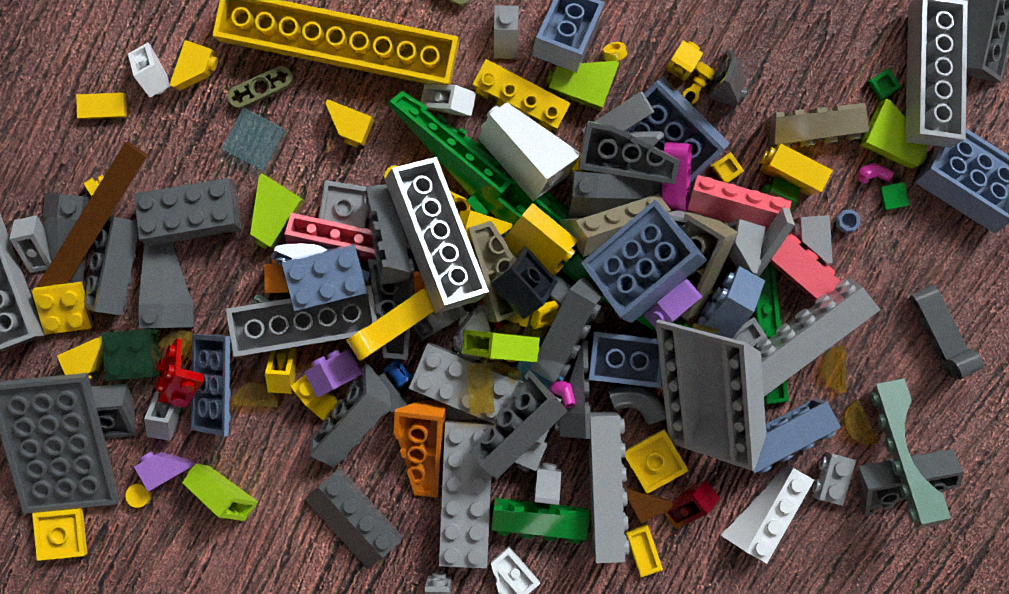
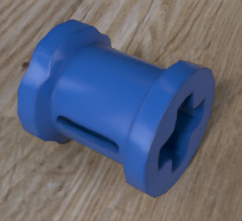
[383,359,414,389]

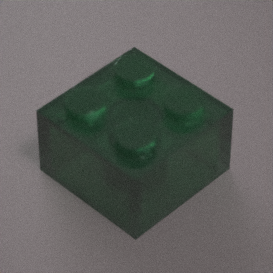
[102,328,160,381]

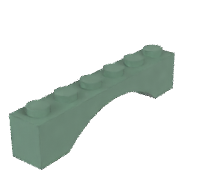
[870,378,951,529]

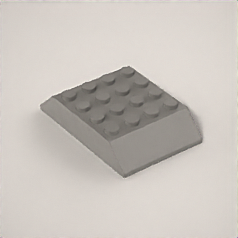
[656,320,766,471]

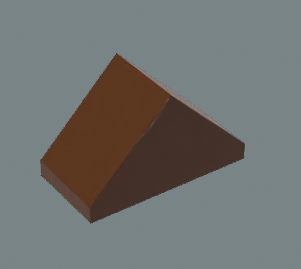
[624,486,673,524]

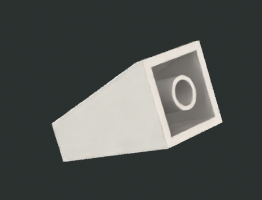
[478,103,581,201]

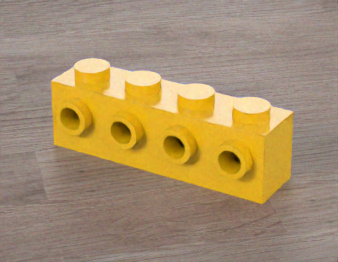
[473,59,570,132]

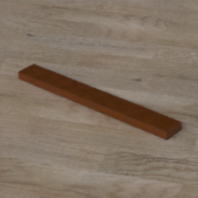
[32,141,149,296]

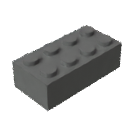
[134,178,242,246]

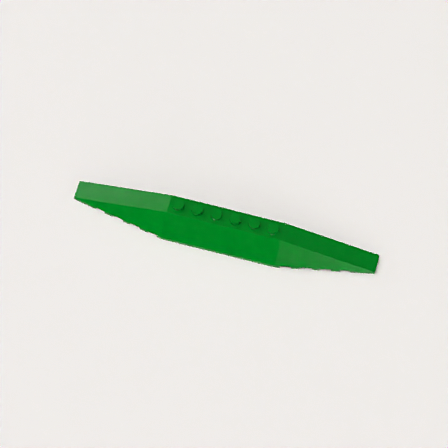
[388,91,691,332]

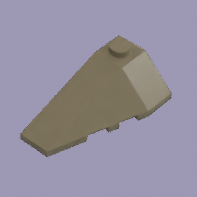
[467,221,519,322]

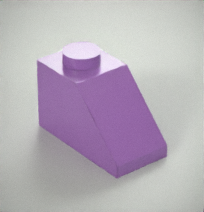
[644,278,702,329]
[134,452,195,491]

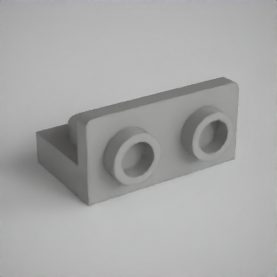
[812,451,856,506]

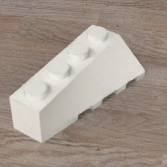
[720,464,814,564]

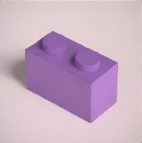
[304,349,362,397]

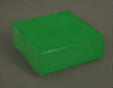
[867,68,902,102]
[879,182,909,210]
[466,195,488,216]

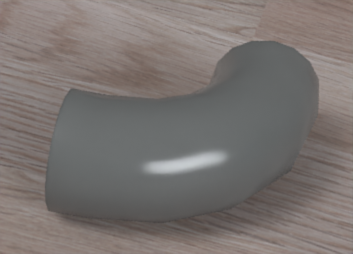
[607,384,666,425]

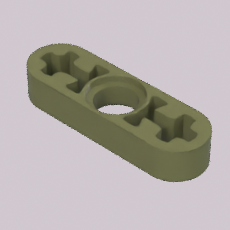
[228,66,294,109]

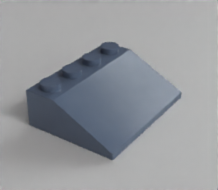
[625,76,730,183]
[915,129,1009,233]
[581,200,707,323]
[191,334,231,437]

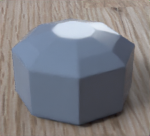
[835,209,860,233]

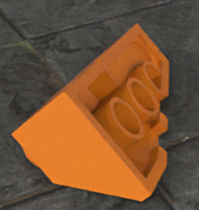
[394,400,447,498]

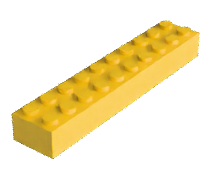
[213,0,459,85]

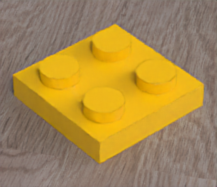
[32,282,94,335]
[626,429,689,494]
[32,508,87,561]

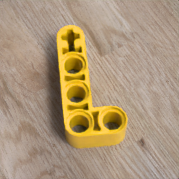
[346,287,435,361]

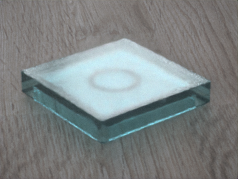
[221,107,287,172]

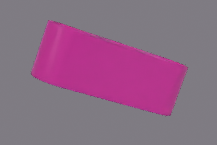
[662,142,692,212]

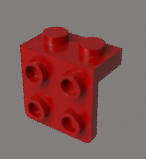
[156,338,204,407]

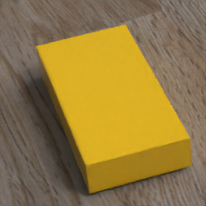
[76,93,127,119]
[625,524,663,577]

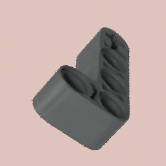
[910,285,984,379]

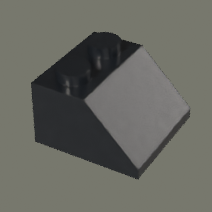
[491,246,558,319]

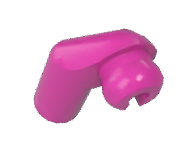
[857,163,894,184]
[550,379,576,408]

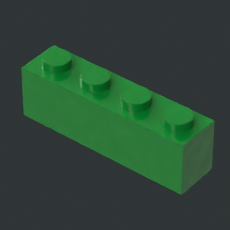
[491,498,590,543]

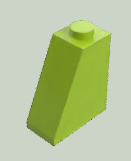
[546,61,619,111]
[860,99,928,169]
[250,173,305,249]
[461,329,540,362]
[182,463,258,521]

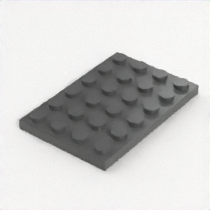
[0,373,120,514]

